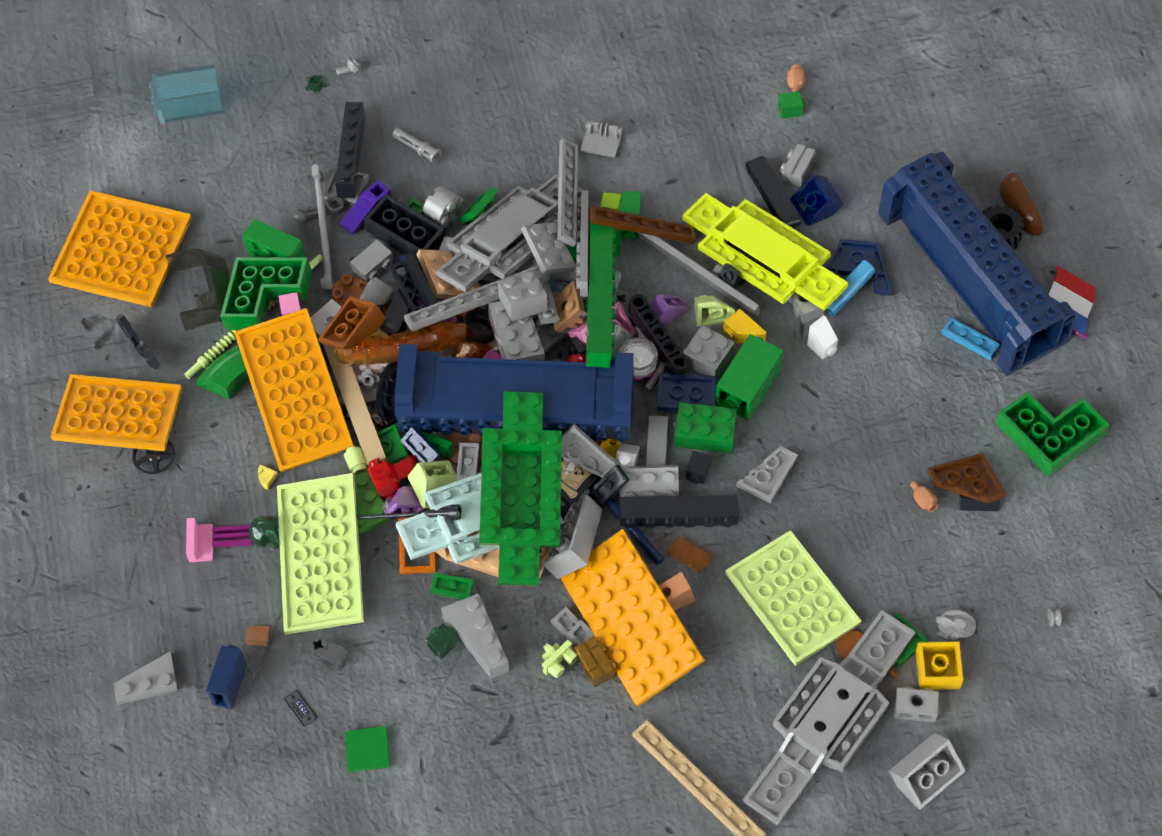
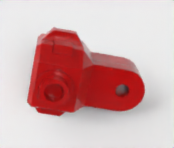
[367,455,418,499]

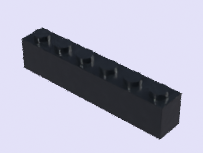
[335,102,365,198]
[618,495,739,528]

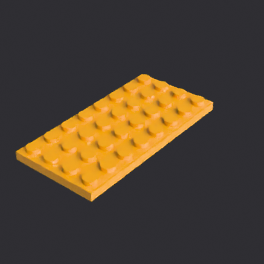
[234,308,353,473]
[561,529,705,707]

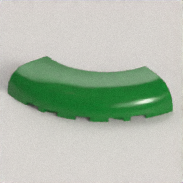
[196,341,324,400]

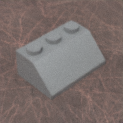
[889,733,965,809]

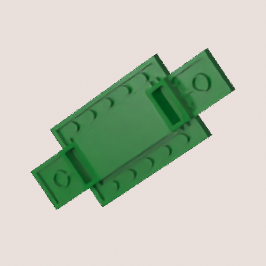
[479,391,562,586]

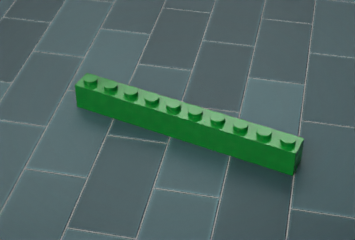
[586,223,616,368]

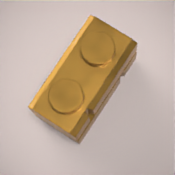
[574,637,617,687]

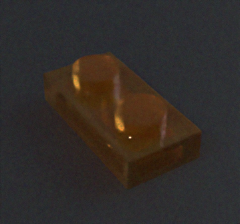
[667,535,711,574]

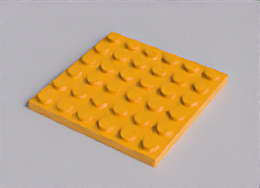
[48,190,192,307]

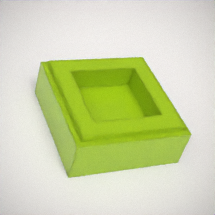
[600,192,621,211]

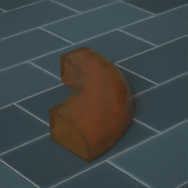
[333,321,467,365]

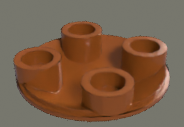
[332,274,367,307]

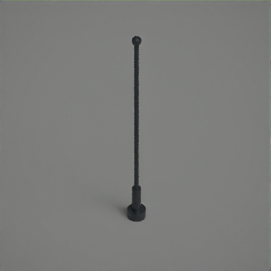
[356,504,462,520]

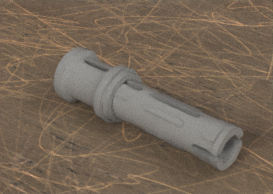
[392,127,442,164]

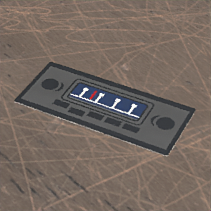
[284,690,318,727]

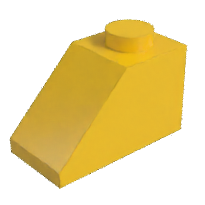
[723,309,766,344]

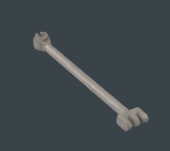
[311,164,334,290]

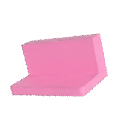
[186,518,214,562]

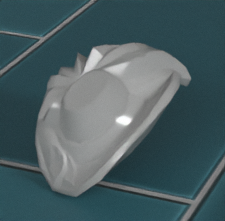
[936,610,976,640]

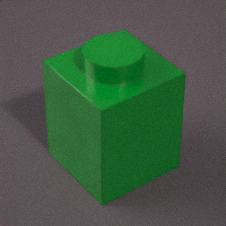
[778,91,806,119]

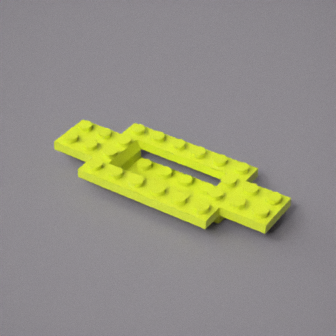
[682,193,848,311]

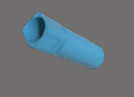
[826,260,876,317]

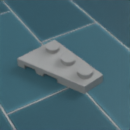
[736,446,798,504]
[113,651,178,705]

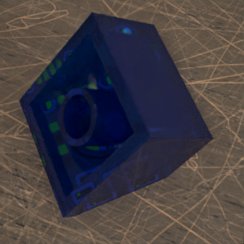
[790,174,844,226]

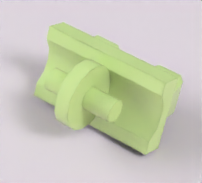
[542,640,578,678]

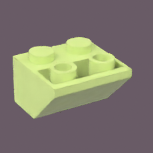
[407,460,457,508]

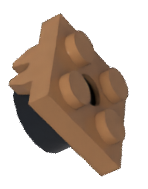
[553,281,587,333]

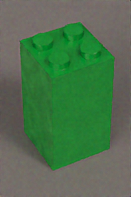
[715,334,784,421]

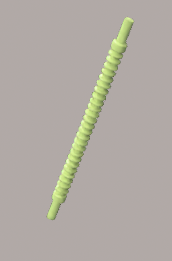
[184,254,323,379]

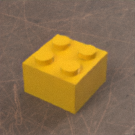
[915,642,963,690]

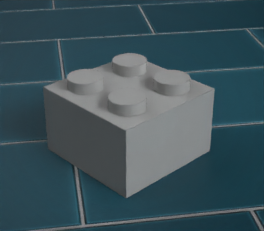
[498,271,548,321]
[683,325,735,379]

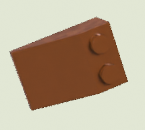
[318,296,386,350]

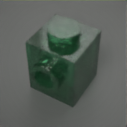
[426,623,458,659]

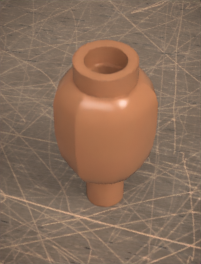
[787,64,805,92]
[910,481,939,512]

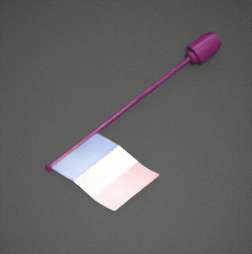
[1049,265,1096,340]

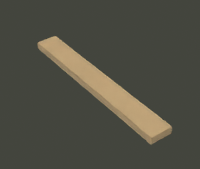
[323,343,387,466]
[632,720,766,836]

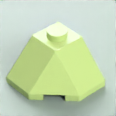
[694,295,735,326]

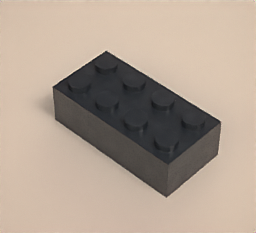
[364,194,446,258]

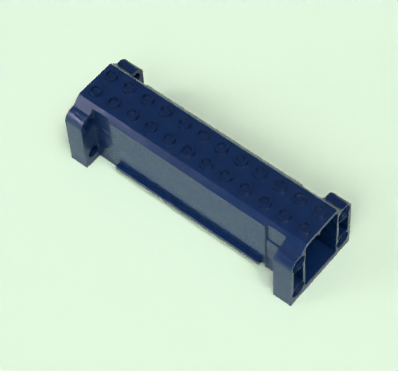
[878,152,1077,376]
[395,344,634,442]

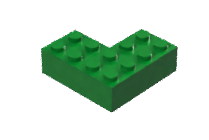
[220,257,312,330]
[996,392,1110,478]

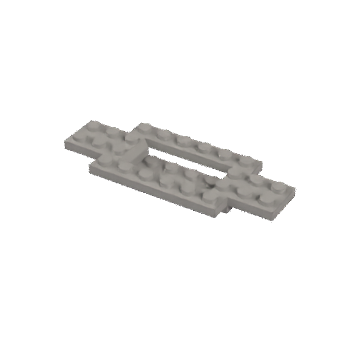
[436,174,584,292]

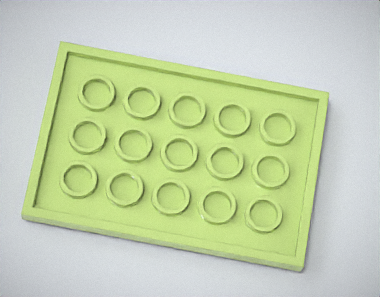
[725,530,862,666]

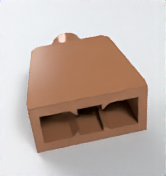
[659,572,696,611]

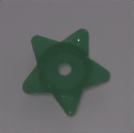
[305,75,327,94]

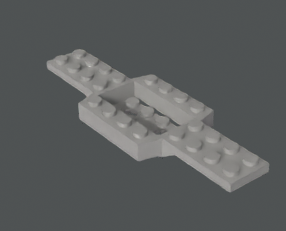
[743,610,916,826]

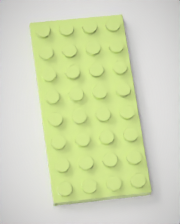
[277,473,364,635]

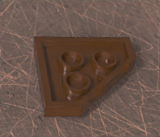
[928,453,1006,503]

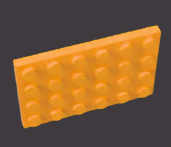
[51,374,182,451]

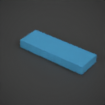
[941,317,1000,361]

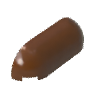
[999,172,1043,236]

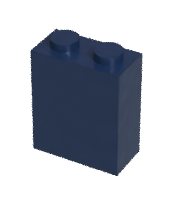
[206,645,247,709]

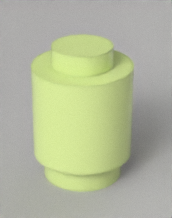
[344,446,368,476]

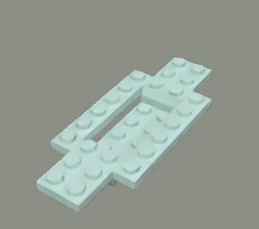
[396,473,590,564]

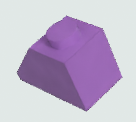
[650,294,690,324]
[385,486,424,514]

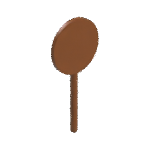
[836,630,898,678]

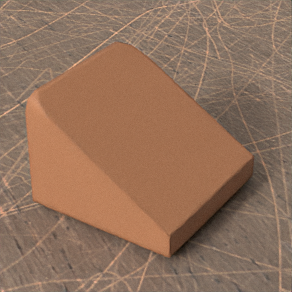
[246,625,270,646]

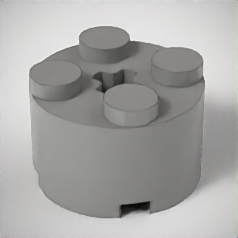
[423,186,466,228]

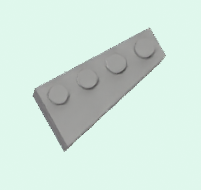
[542,495,602,579]
[441,594,510,679]

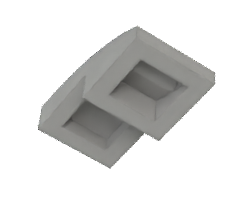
[550,607,594,646]

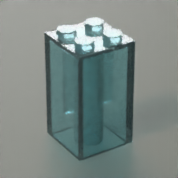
[149,64,224,123]

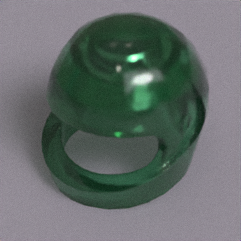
[248,515,280,549]

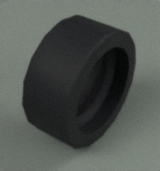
[461,309,495,344]

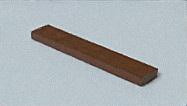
[589,206,696,244]

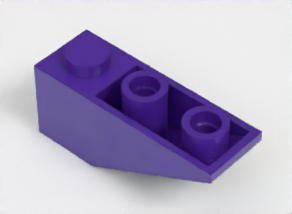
[340,180,392,235]

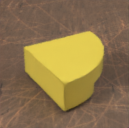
[258,464,278,490]

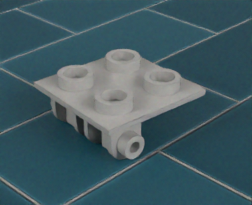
[580,120,623,158]

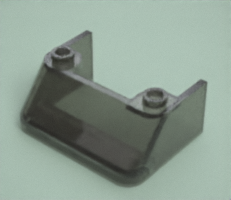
[165,248,230,331]

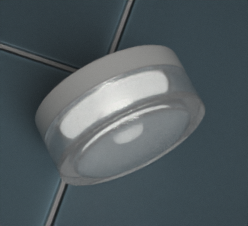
[620,338,658,378]

